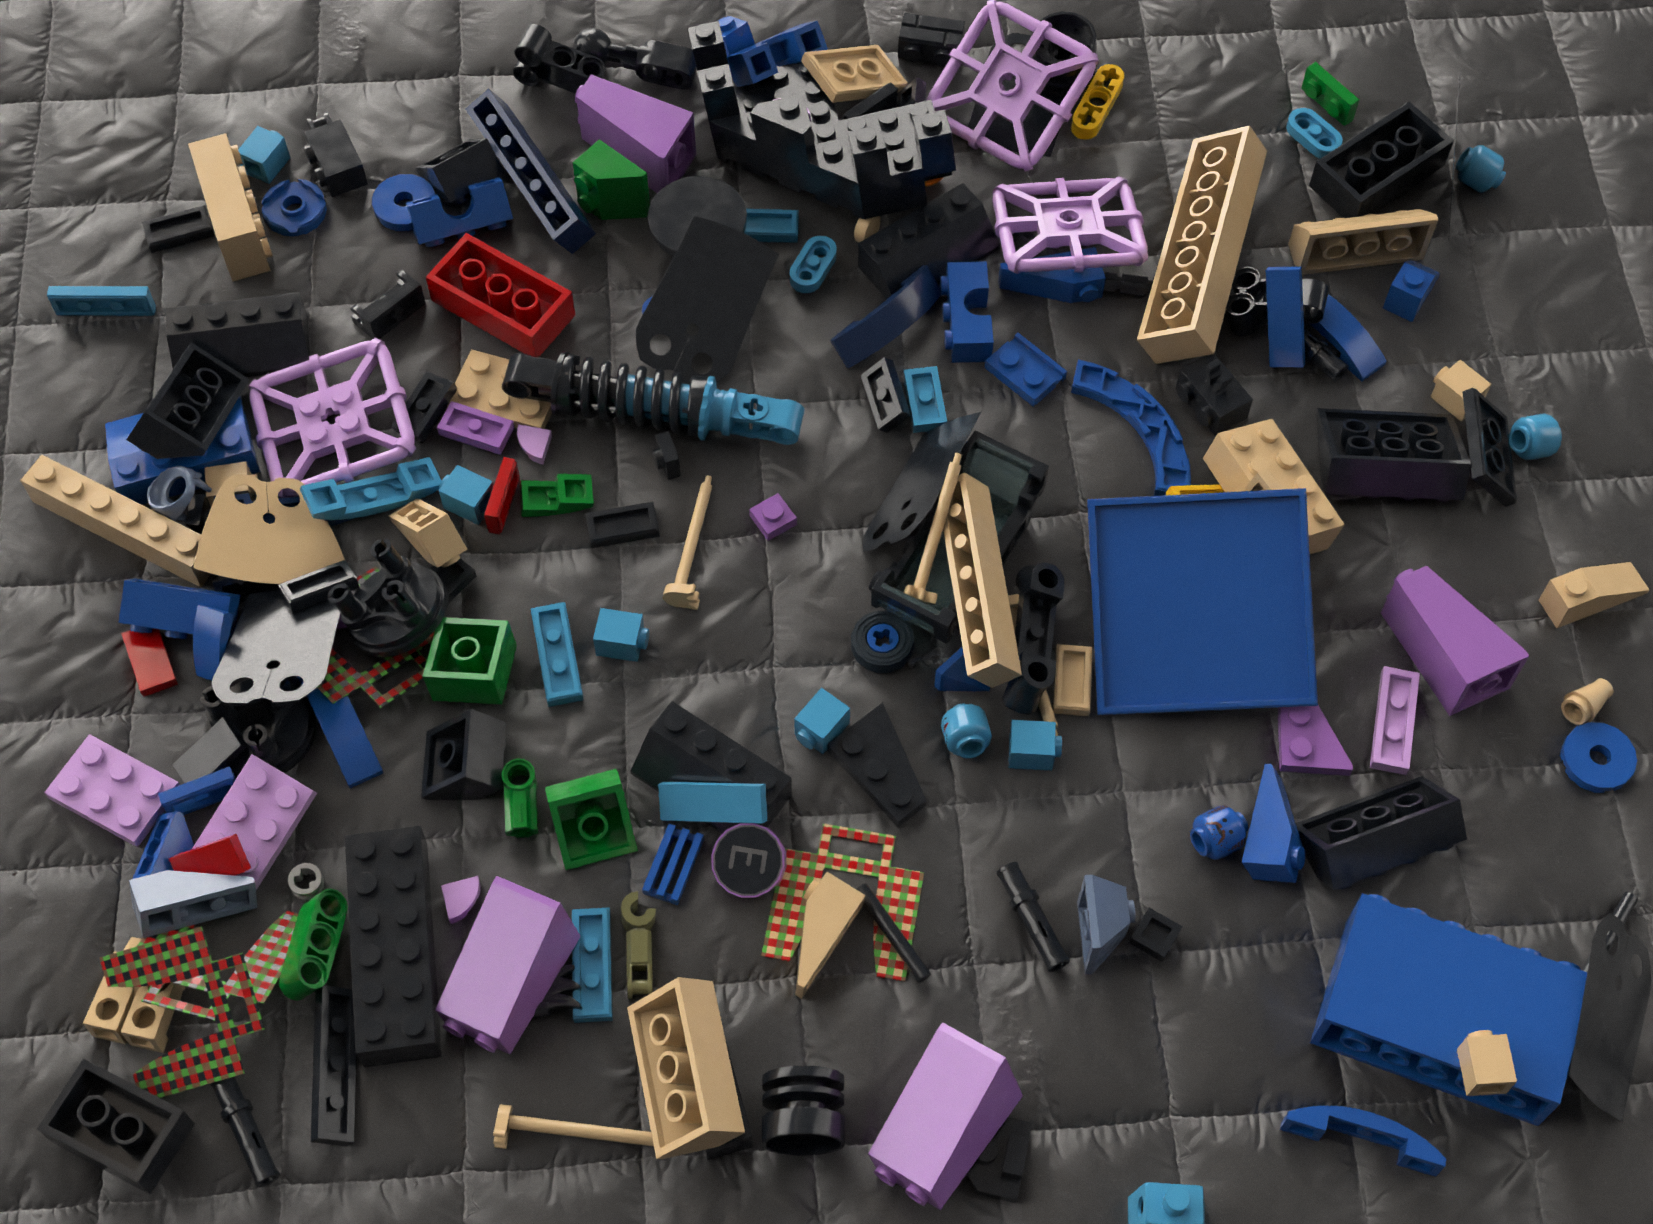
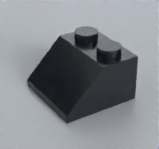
[416,138,505,206]
[421,709,506,800]

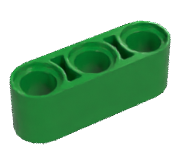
[279,888,348,1001]

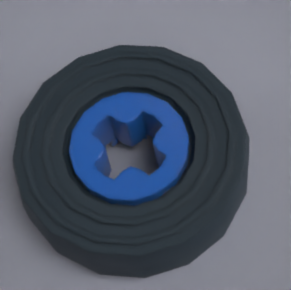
[851,611,914,673]

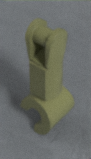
[621,891,656,999]

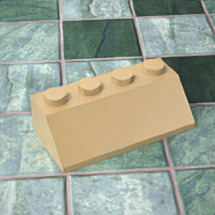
[1288,209,1438,275]
[627,977,745,1159]

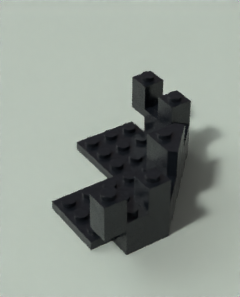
[688,21,956,219]

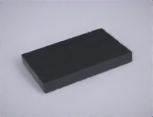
[1462,388,1517,507]

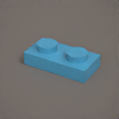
[903,366,947,433]

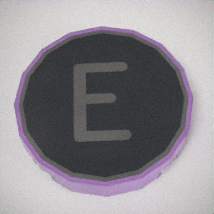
[711,823,787,898]

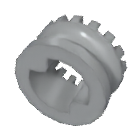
[288,863,325,901]

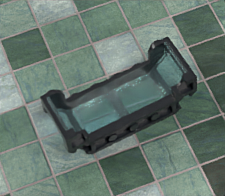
[869,430,1049,644]

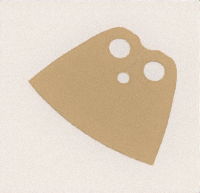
[193,474,345,584]

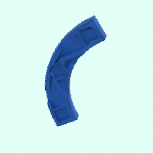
[1071,359,1191,496]

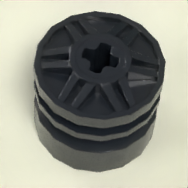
[1031,11,1097,97]
[762,1066,845,1156]

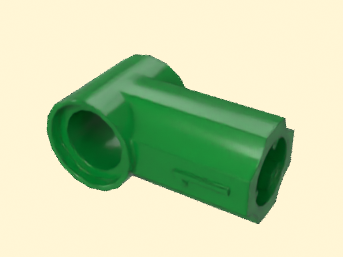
[502,758,538,838]

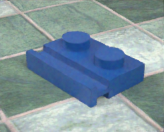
[985,333,1067,407]

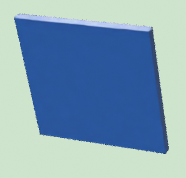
[1087,488,1318,715]

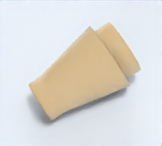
[1561,678,1614,725]

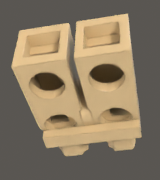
[83,937,186,1053]

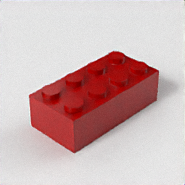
[426,233,576,358]

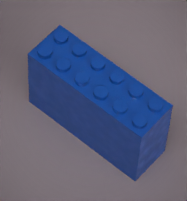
[1310,893,1587,1126]

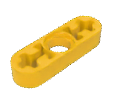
[1071,64,1124,140]

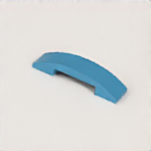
[300,457,442,520]

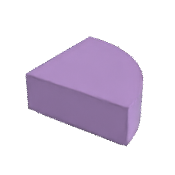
[517,424,552,464]
[441,876,480,924]

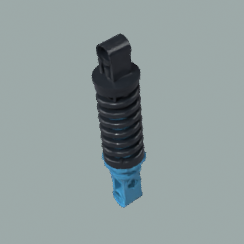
[502,351,805,445]

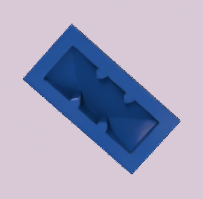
[934,647,990,691]
[132,811,194,879]

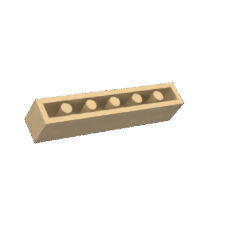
[20,455,211,587]
[938,472,1022,688]

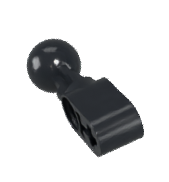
[573,28,697,89]

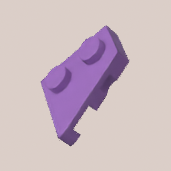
[1278,705,1353,776]

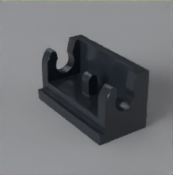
[350,270,426,339]

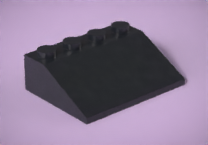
[1316,408,1471,502]

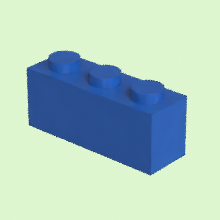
[119,579,240,639]

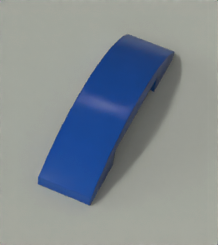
[1310,294,1387,382]
[298,677,383,788]
[1280,1105,1446,1177]

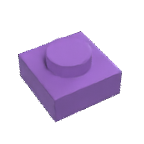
[749,493,797,541]

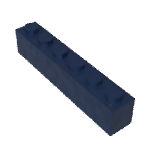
[465,88,596,254]

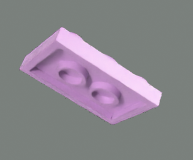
[44,734,180,847]
[192,754,317,889]

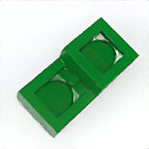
[519,474,594,517]

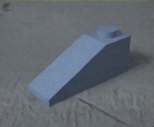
[129,870,257,938]

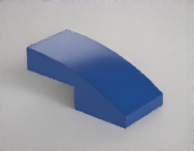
[193,605,234,681]

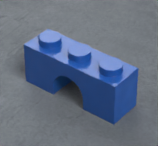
[727,20,828,87]
[406,177,513,247]
[940,261,994,363]

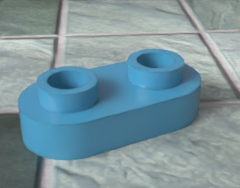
[1286,108,1343,159]
[790,236,837,293]

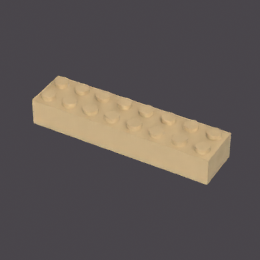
[1137,125,1267,364]

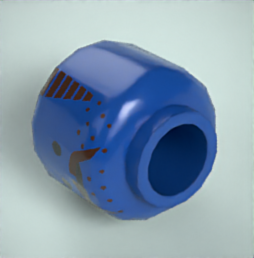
[1190,805,1248,860]

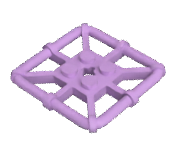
[927,0,1099,172]
[992,176,1148,274]
[248,338,416,498]

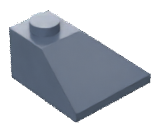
[1077,875,1135,974]

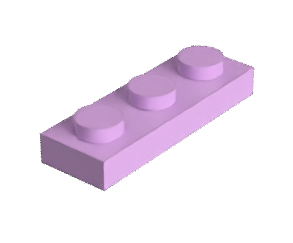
[1370,666,1420,775]

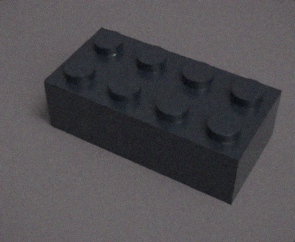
[1309,101,1454,218]

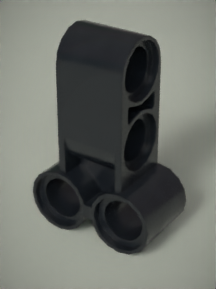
[513,24,606,94]
[1226,266,1329,336]

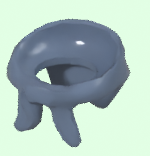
[147,466,212,522]

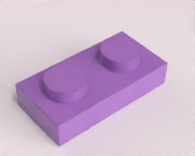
[437,401,514,455]

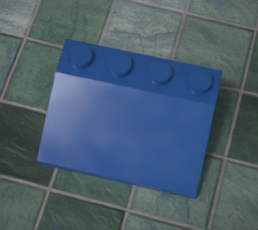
[105,395,261,505]

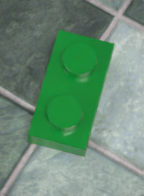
[1301,62,1360,126]

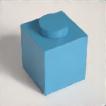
[239,126,291,184]
[439,465,494,525]
[593,608,649,662]
[794,687,850,754]
[1008,720,1062,771]

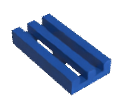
[158,766,236,815]
[642,824,704,905]

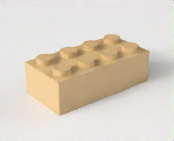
[188,133,273,281]
[1203,419,1345,554]

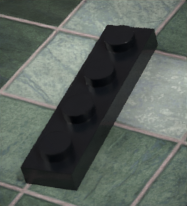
[310,985,356,1146]

